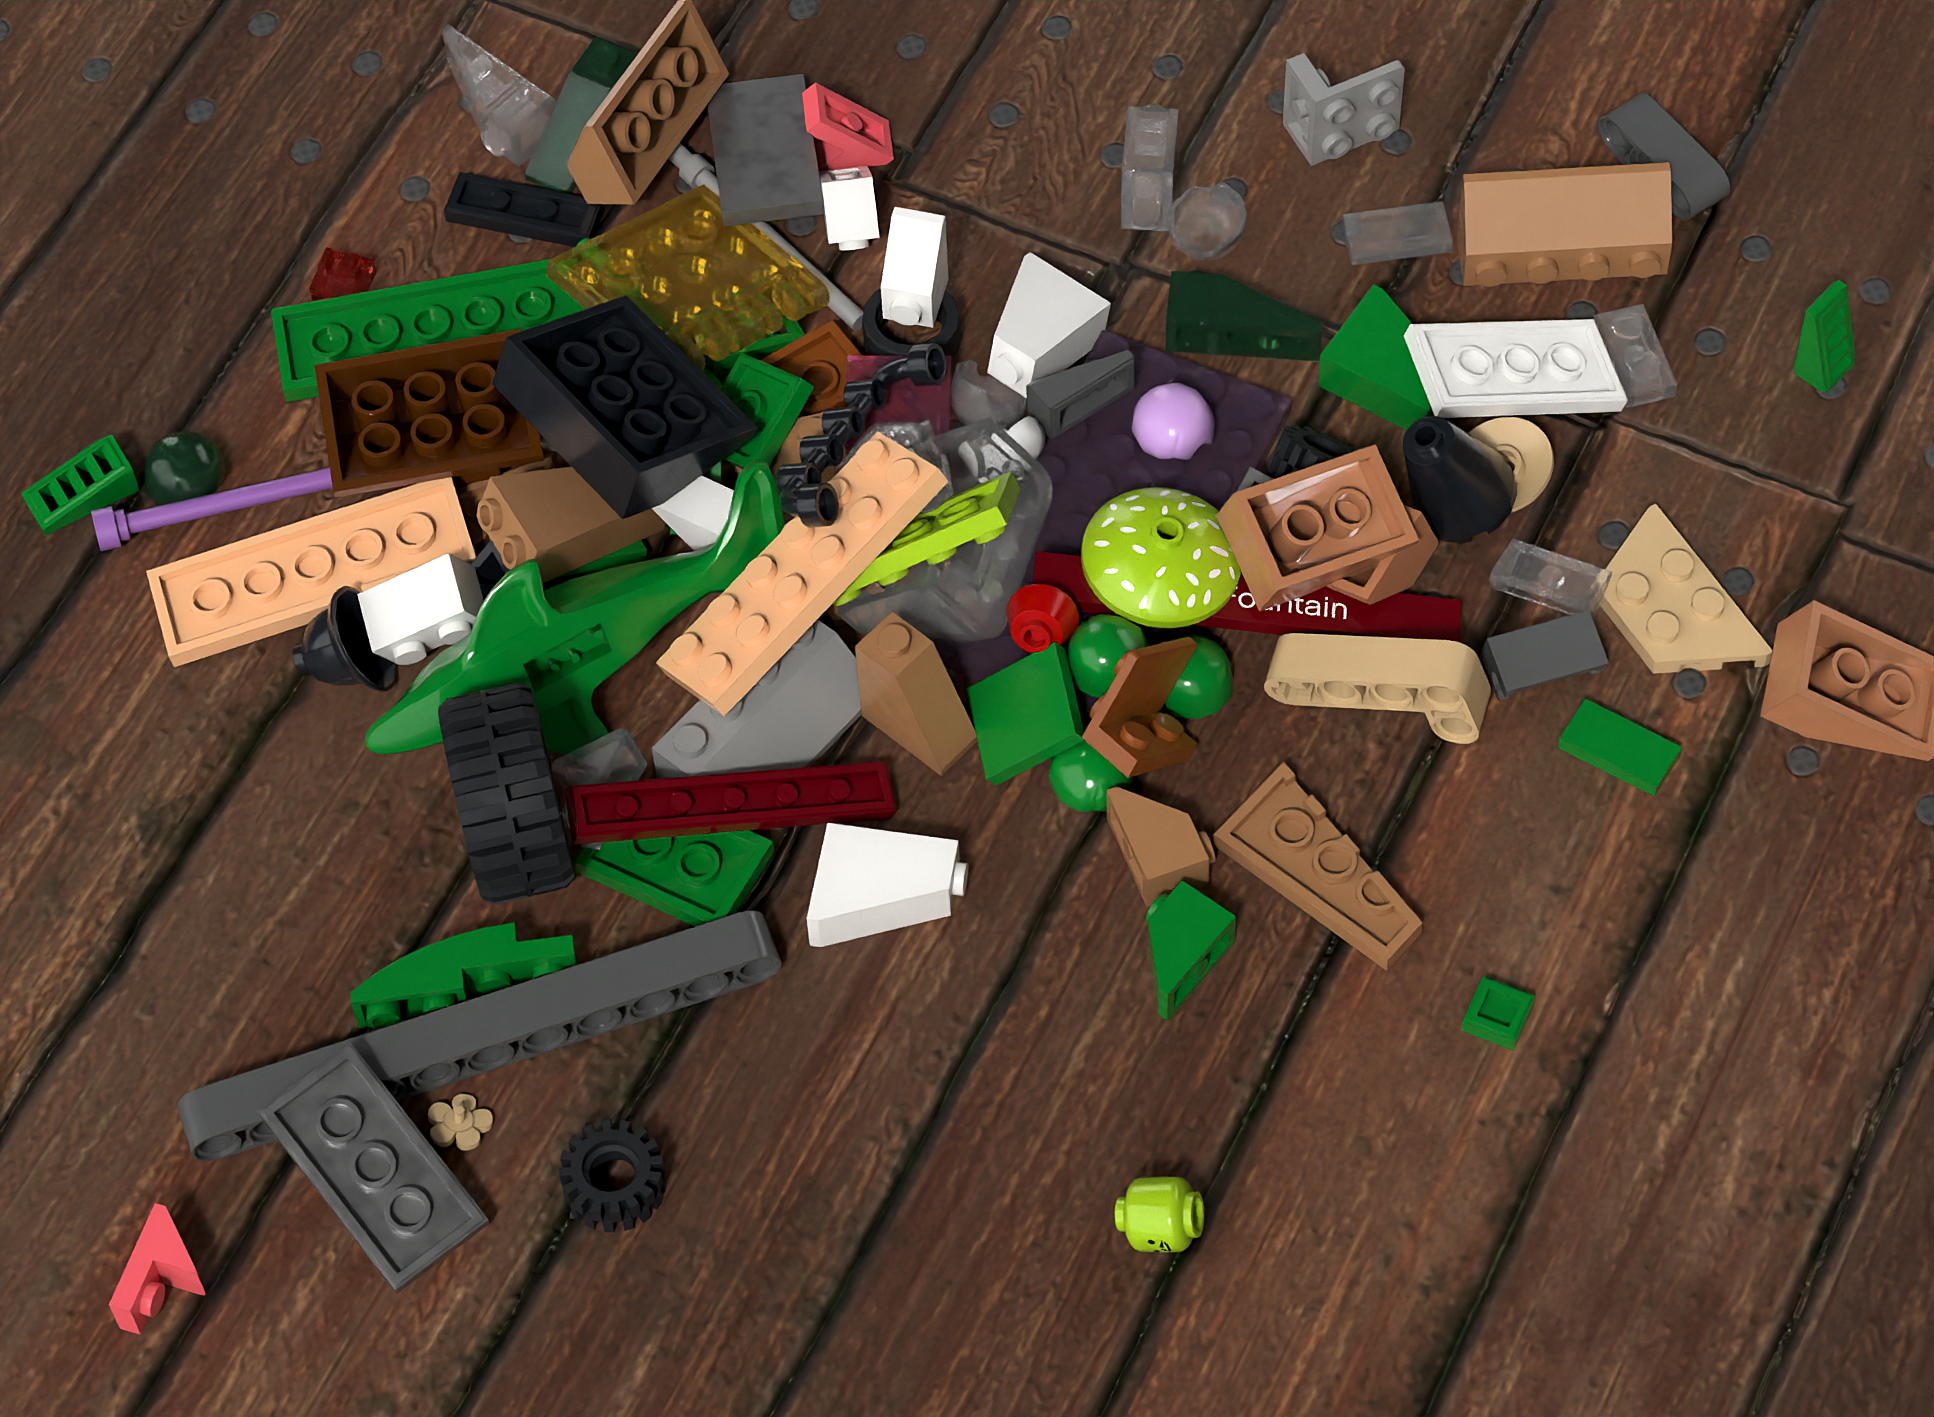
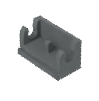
[1480,610,1609,701]

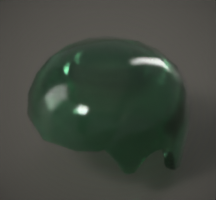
[144,430,225,506]

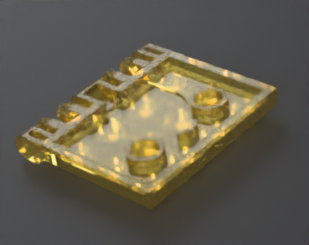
[547,184,830,370]

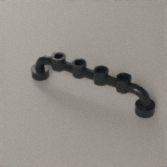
[777,343,947,528]

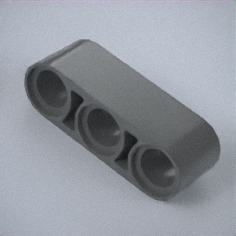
[1597,93,1730,221]

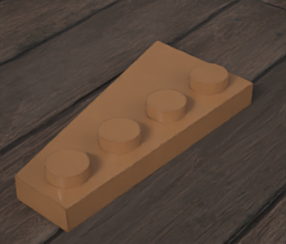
[1213,762,1423,971]

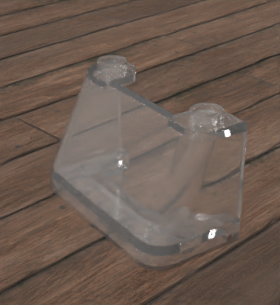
[836,417,1053,642]

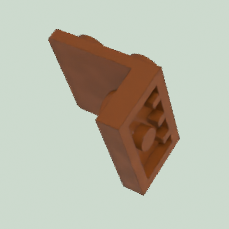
[1082,637,1198,778]

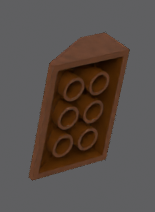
[314,329,544,498]

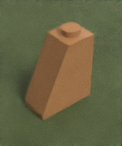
[855,612,978,776]

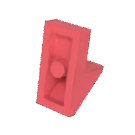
[802,82,894,171]
[109,1203,206,1335]

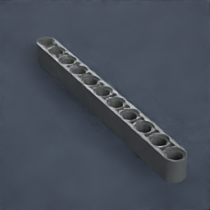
[177,911,782,1162]

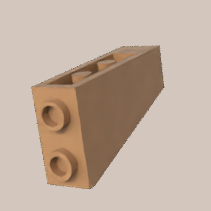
[476,466,666,584]

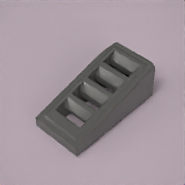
[1026,350,1135,439]

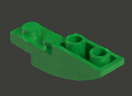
[350,922,578,1030]

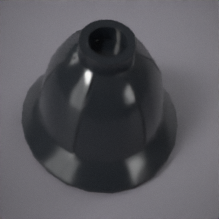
[292,586,396,692]

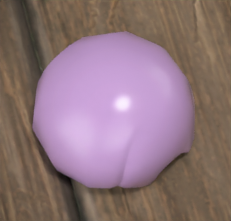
[1132,383,1215,460]

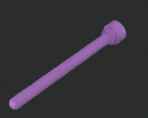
[91,467,333,551]

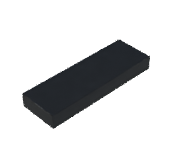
[444,172,604,247]

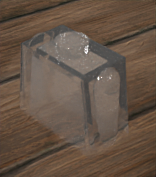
[1121,104,1179,231]

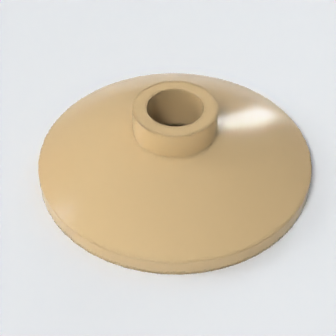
[1468,417,1554,512]

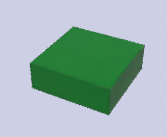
[1461,976,1536,1051]

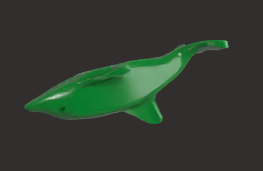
[365,459,785,755]

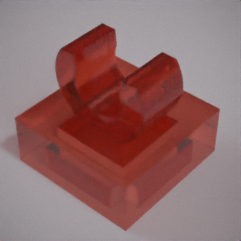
[309,247,377,301]

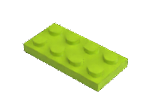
[832,471,1021,606]

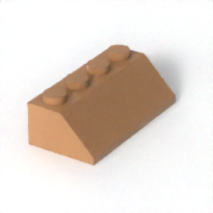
[566,0,729,205]
[1457,162,1672,287]

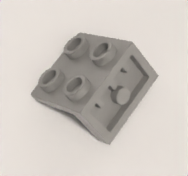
[1283,53,1405,166]

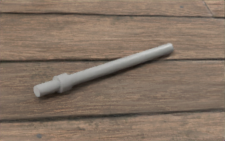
[668,143,863,331]

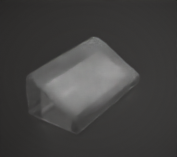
[1488,539,1613,620]

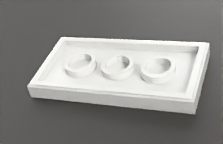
[1404,319,1628,418]

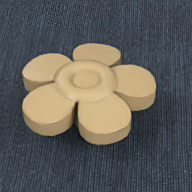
[428,1094,493,1150]

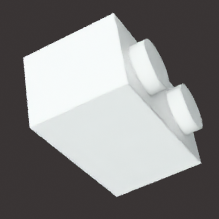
[357,553,484,665]

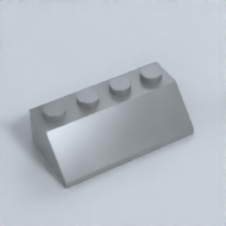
[652,619,861,779]

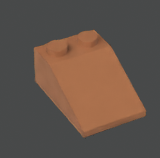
[1216,444,1419,612]
[1760,600,1934,761]

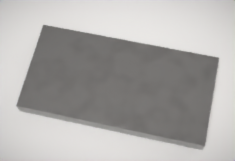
[707,74,824,226]
[258,1043,489,1294]

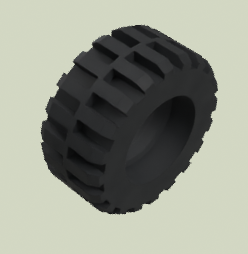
[438,682,576,905]

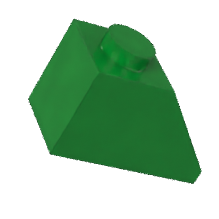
[1146,881,1236,1021]

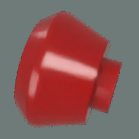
[1006,584,1079,653]

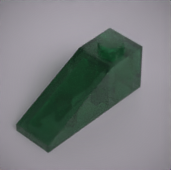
[525,37,638,194]
[1166,271,1323,362]

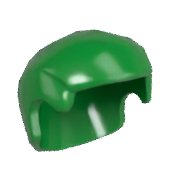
[1067,614,1149,698]
[1165,634,1234,719]
[1049,740,1134,812]

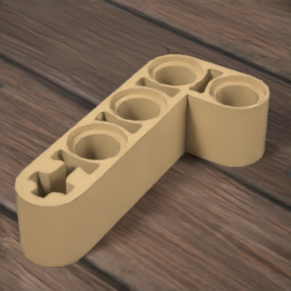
[1264,633,1491,744]

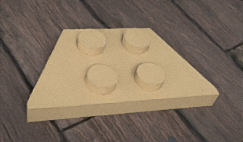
[1593,503,1773,674]

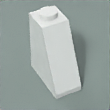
[987,252,1111,398]
[807,823,968,947]

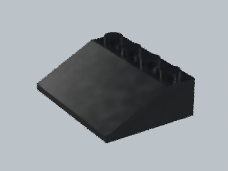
[492,295,758,519]

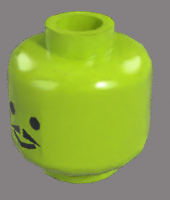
[1115,1177,1204,1252]

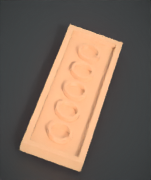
[656,432,949,716]
[146,477,477,667]

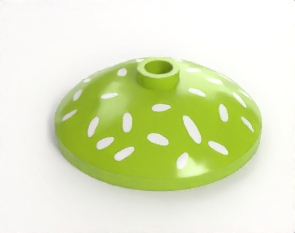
[1081,487,1241,628]

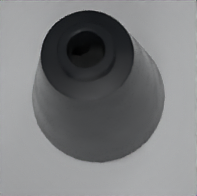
[1403,416,1517,544]

